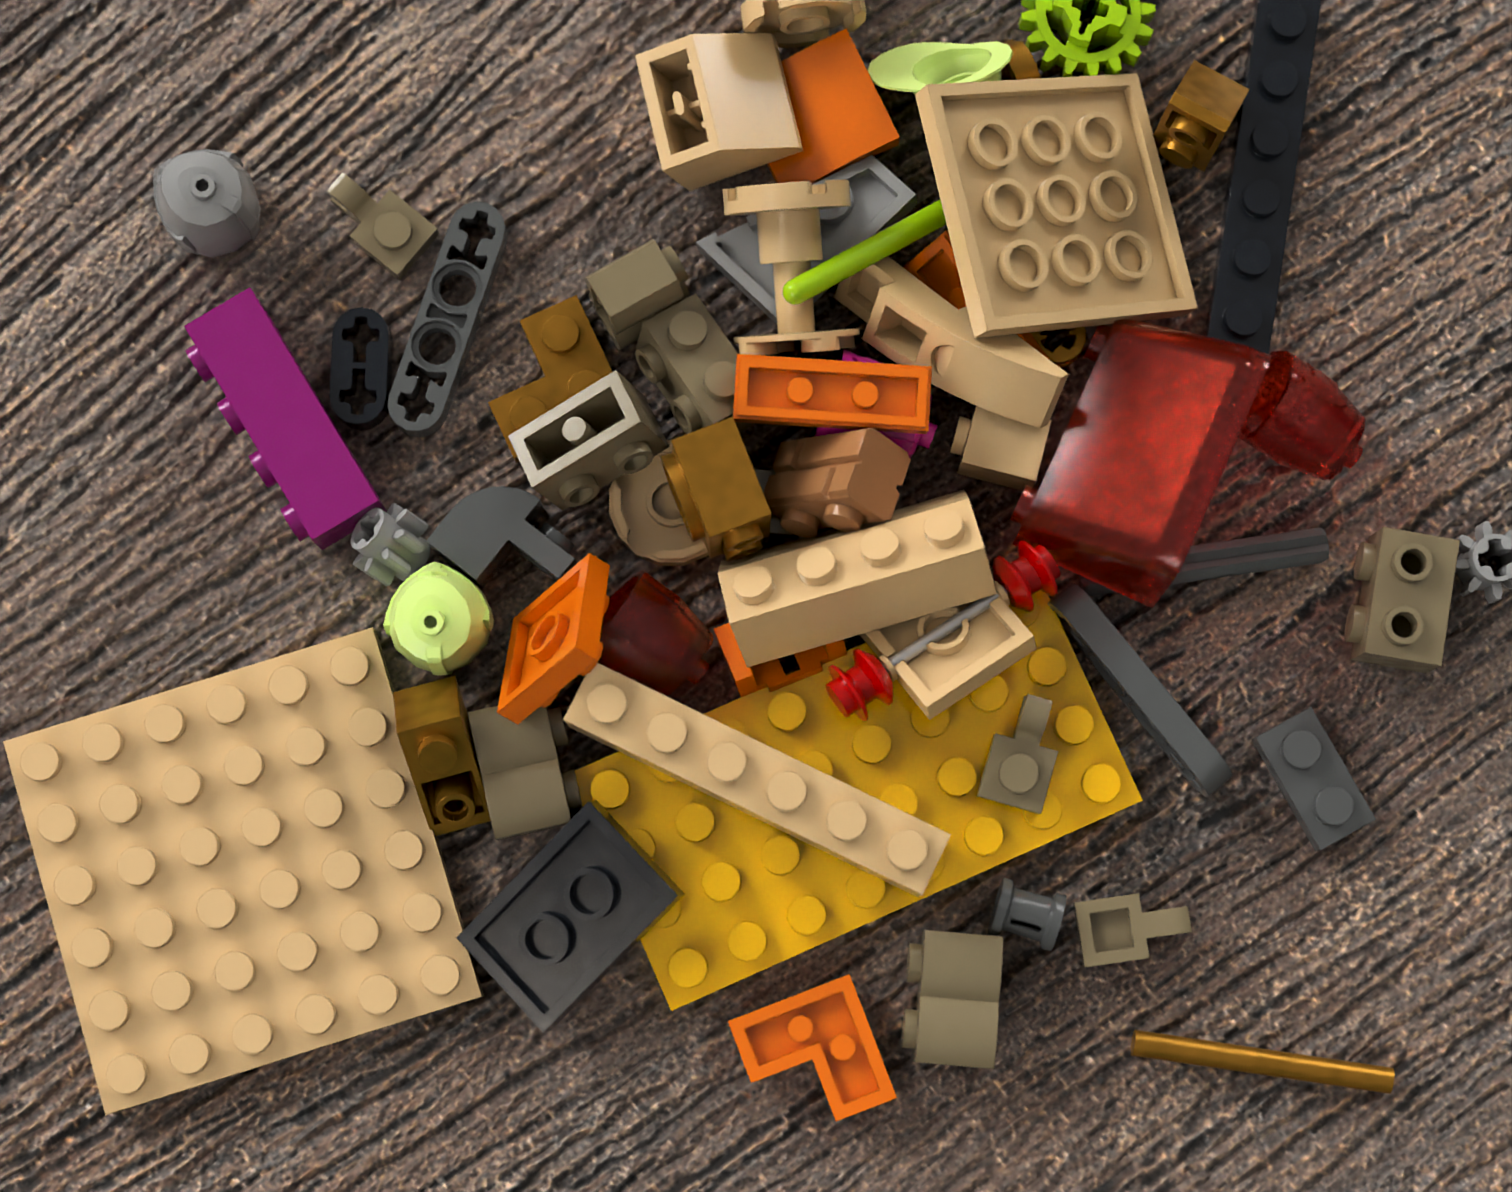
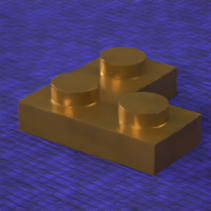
[488,295,612,463]

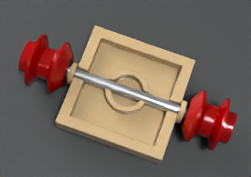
[825,540,1061,721]

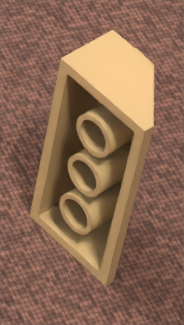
[718,490,997,668]

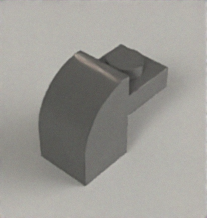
[426,486,577,589]

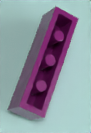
[184,287,387,550]

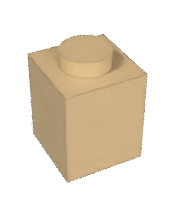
[950,406,1052,493]

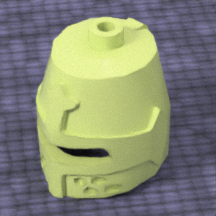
[383,562,494,676]

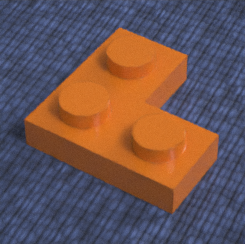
[728,974,897,1122]

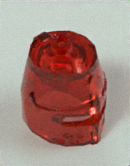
[1236,351,1366,480]
[597,570,713,696]

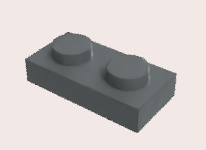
[1251,707,1376,851]

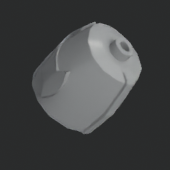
[153,149,261,258]

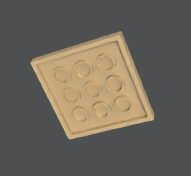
[915,73,1198,339]

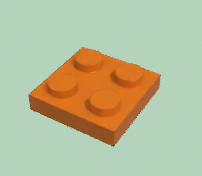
[497,553,610,725]

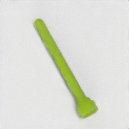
[783,200,946,305]

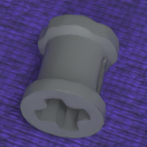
[988,878,1066,951]

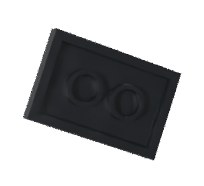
[456,800,685,1033]

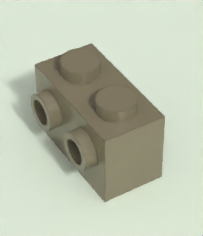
[635,293,756,434]
[508,370,670,511]
[1344,527,1460,673]

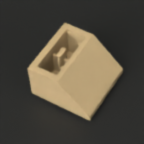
[635,33,803,191]

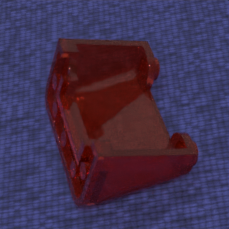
[1010,319,1271,608]

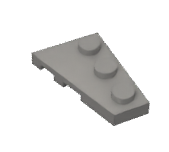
[696,155,918,324]

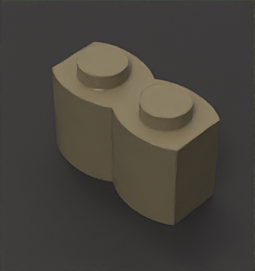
[585,239,690,350]
[468,706,583,841]
[901,930,1003,1069]

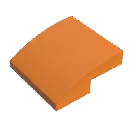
[767,28,900,184]

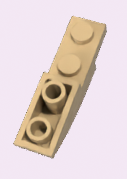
[834,246,1069,428]

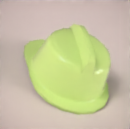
[867,41,1013,95]

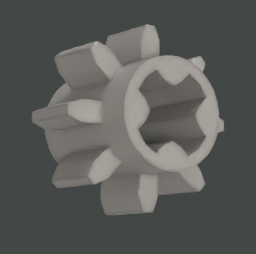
[351,503,430,587]
[1455,521,1512,604]

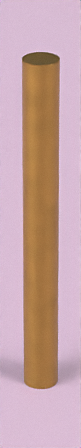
[1131,1030,1394,1094]

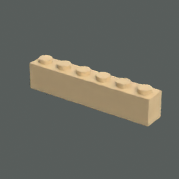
[563,663,951,897]

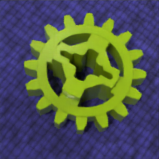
[1018,0,1156,77]

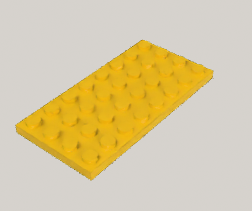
[575,590,1143,1011]

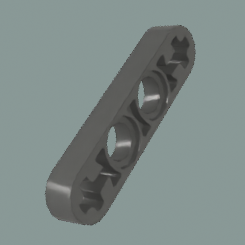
[387,201,508,438]
[1048,583,1232,797]

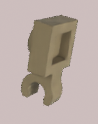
[326,172,439,281]
[976,694,1058,814]
[1073,893,1192,968]

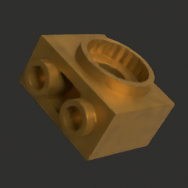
[660,417,772,561]

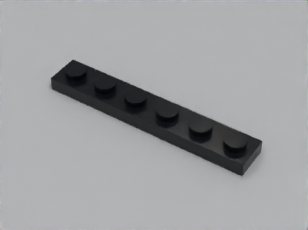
[1202,0,1321,361]

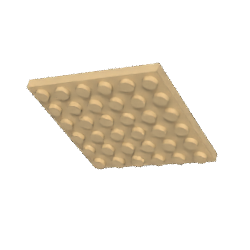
[3,627,484,1115]

